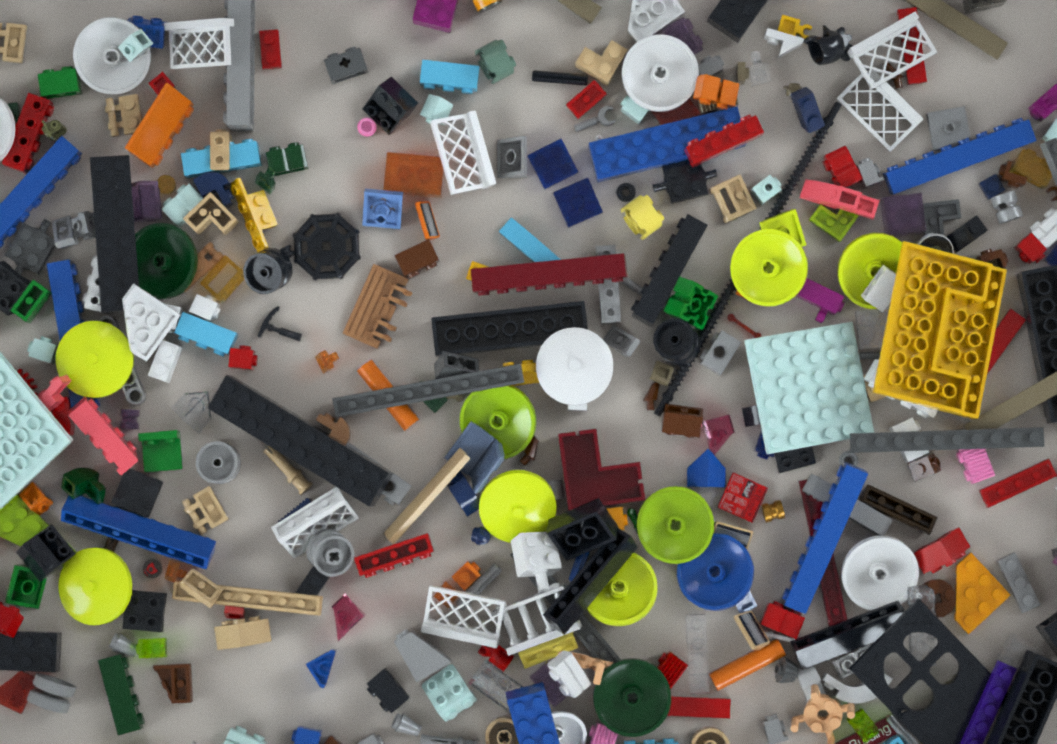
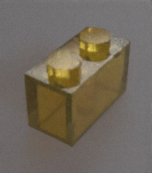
[1009,149,1052,190]

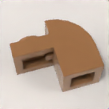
[316,413,351,444]

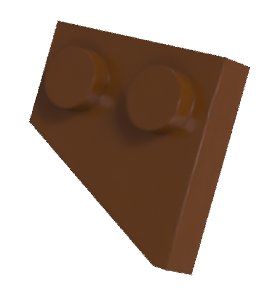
[153,663,193,704]

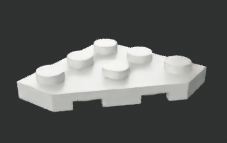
[628,0,685,43]
[122,283,180,362]

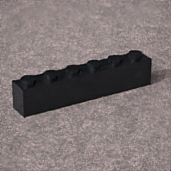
[631,214,708,327]
[543,528,638,635]
[790,601,905,670]

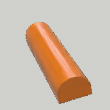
[357,360,420,431]
[709,639,786,691]

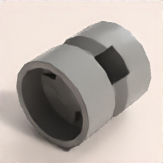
[991,191,1023,224]

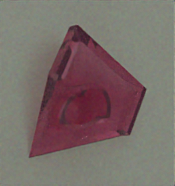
[702,414,735,455]
[332,594,366,641]

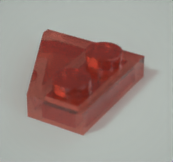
[649,99,702,125]
[0,671,35,714]

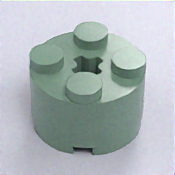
[475,39,516,84]

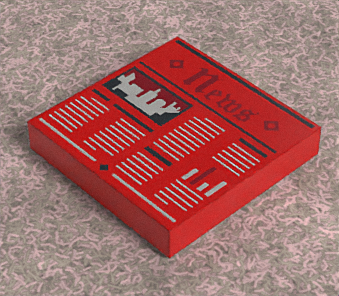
[717,472,768,523]

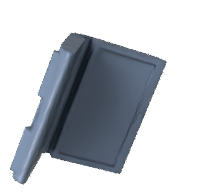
[444,421,505,494]

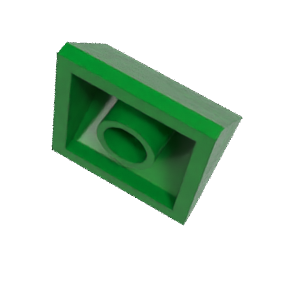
[5,564,47,609]

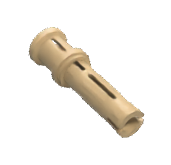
[263,446,313,495]

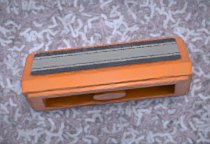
[415,201,440,240]

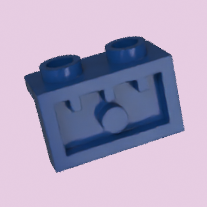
[127,16,167,49]

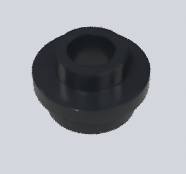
[616,183,636,202]

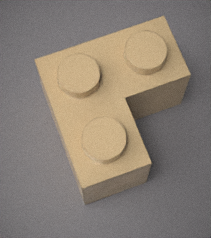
[575,40,628,86]
[183,192,239,235]
[214,616,272,650]

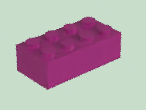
[412,0,459,33]

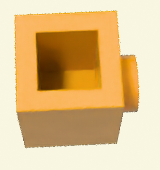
[606,507,628,530]

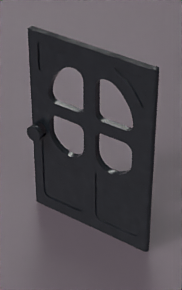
[849,598,1008,744]

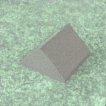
[497,136,527,178]

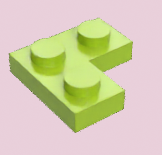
[809,204,859,242]

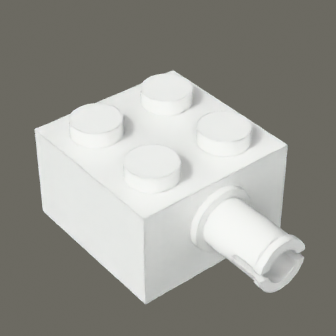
[511,532,562,593]

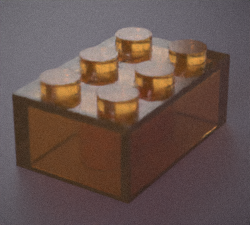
[383,152,444,198]

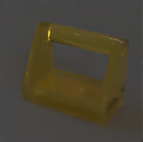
[200,255,244,303]

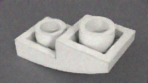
[832,644,870,679]

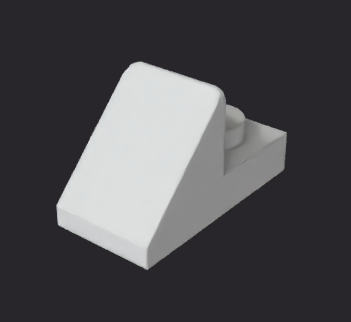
[764,28,804,58]
[797,666,826,702]

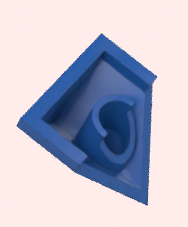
[687,449,726,488]
[306,649,337,688]

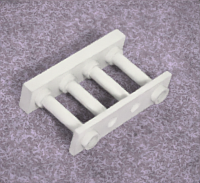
[491,582,582,656]

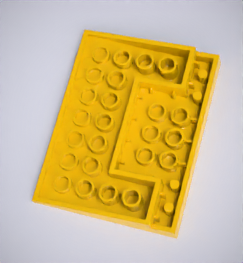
[873,241,1007,419]

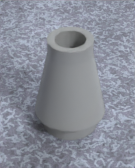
[109,633,139,657]
[391,713,422,736]

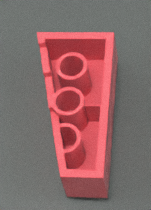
[67,397,139,475]

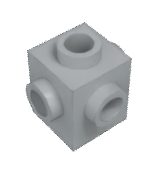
[71,211,95,240]

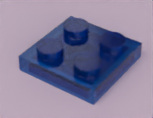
[527,139,579,190]
[553,178,603,228]

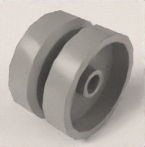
[195,441,241,484]
[306,529,354,577]
[27,673,77,714]

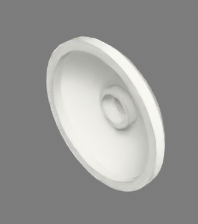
[552,711,587,744]

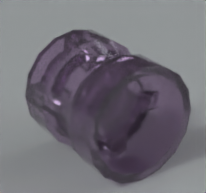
[120,409,140,429]

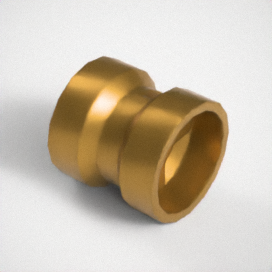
[761,500,785,523]

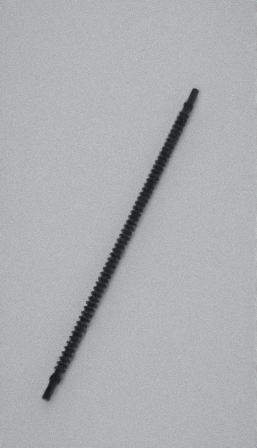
[654,102,842,417]

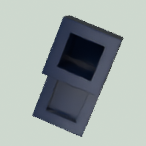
[193,172,234,208]
[447,471,479,517]

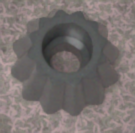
[774,657,798,683]

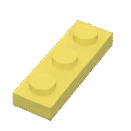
[518,632,578,669]

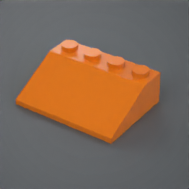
[125,83,194,168]

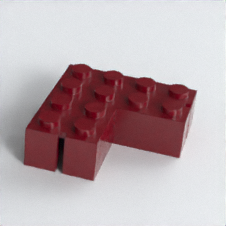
[558,429,645,511]

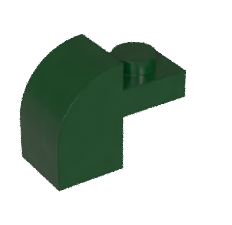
[61,467,106,504]

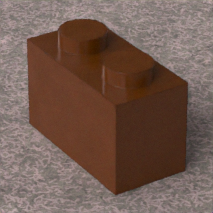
[394,239,440,279]
[662,403,703,438]

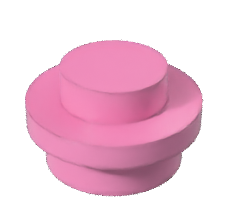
[357,118,377,137]

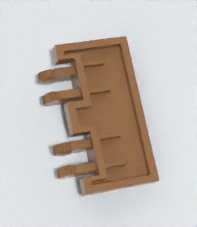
[343,264,412,349]

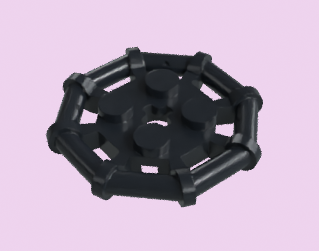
[292,212,361,281]

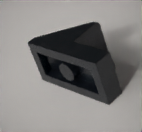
[946,215,988,253]

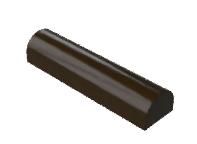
[859,484,938,535]

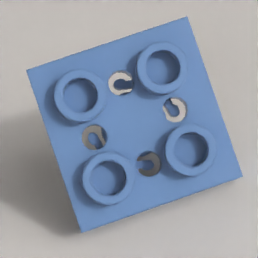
[362,188,403,229]

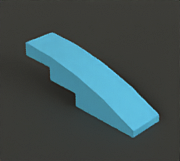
[499,217,561,262]

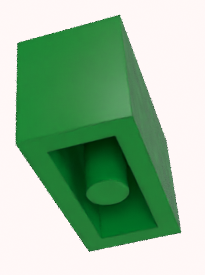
[38,66,82,99]
[10,280,52,323]

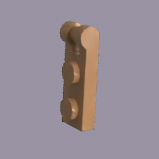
[184,242,224,293]

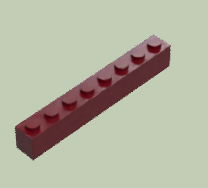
[471,253,628,296]

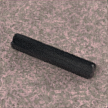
[532,70,588,86]

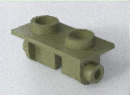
[42,120,67,142]

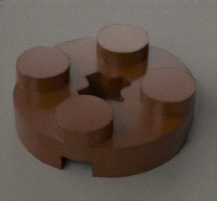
[917,579,956,618]

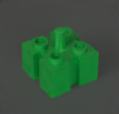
[663,277,718,330]

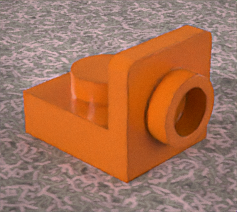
[19,482,53,515]
[452,561,481,591]

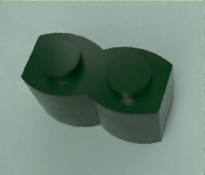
[266,142,309,177]

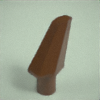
[882,63,904,89]
[643,382,660,410]
[520,436,539,466]

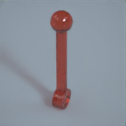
[727,314,762,338]

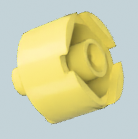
[621,195,664,240]

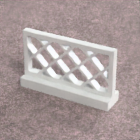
[847,11,937,90]
[164,18,234,69]
[836,65,923,152]
[430,111,496,195]
[271,487,359,559]
[421,585,506,648]

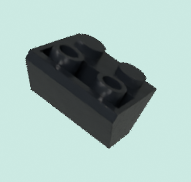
[362,77,418,135]
[16,524,76,582]

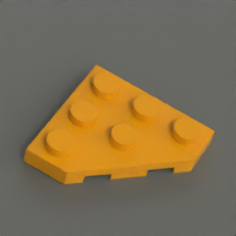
[954,552,1010,634]

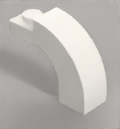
[821,673,893,703]

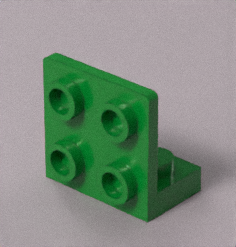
[138,430,183,472]

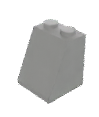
[394,629,452,682]

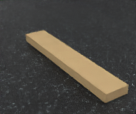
[384,448,470,544]

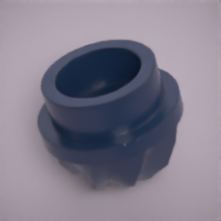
[471,526,491,546]

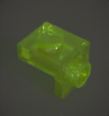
[136,638,167,659]
[846,708,879,743]

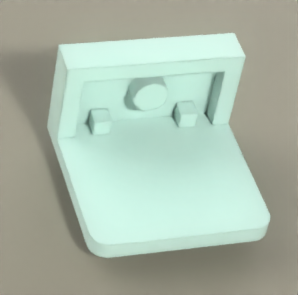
[422,664,477,722]

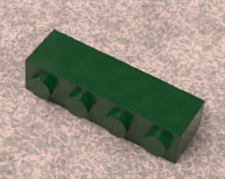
[98,654,145,736]

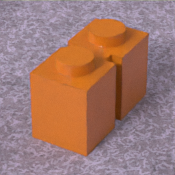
[693,74,740,110]

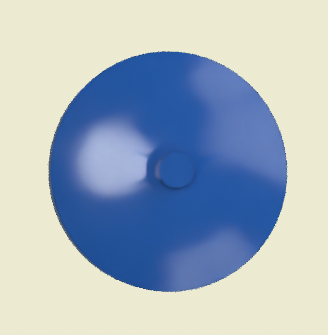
[677,533,754,611]

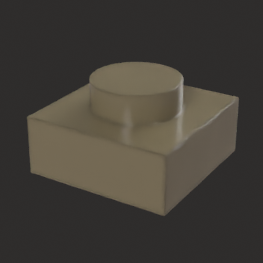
[736,62,749,84]
[649,360,674,387]

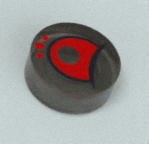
[143,559,163,578]

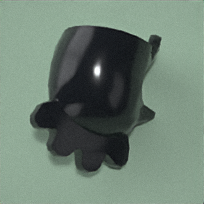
[804,25,853,65]

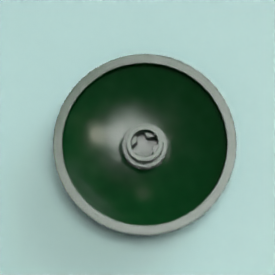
[135,223,198,300]
[593,658,671,737]

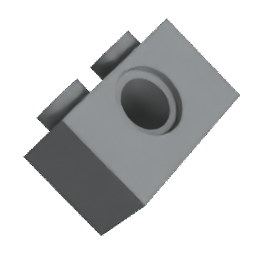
[700,330,741,376]

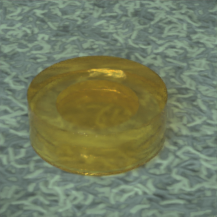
[156,175,176,195]

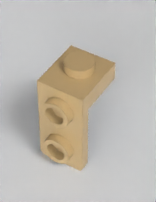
[210,129,232,170]

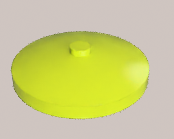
[730,229,808,307]
[837,233,902,309]
[56,321,134,398]
[479,470,556,543]
[58,547,132,625]
[587,553,658,626]

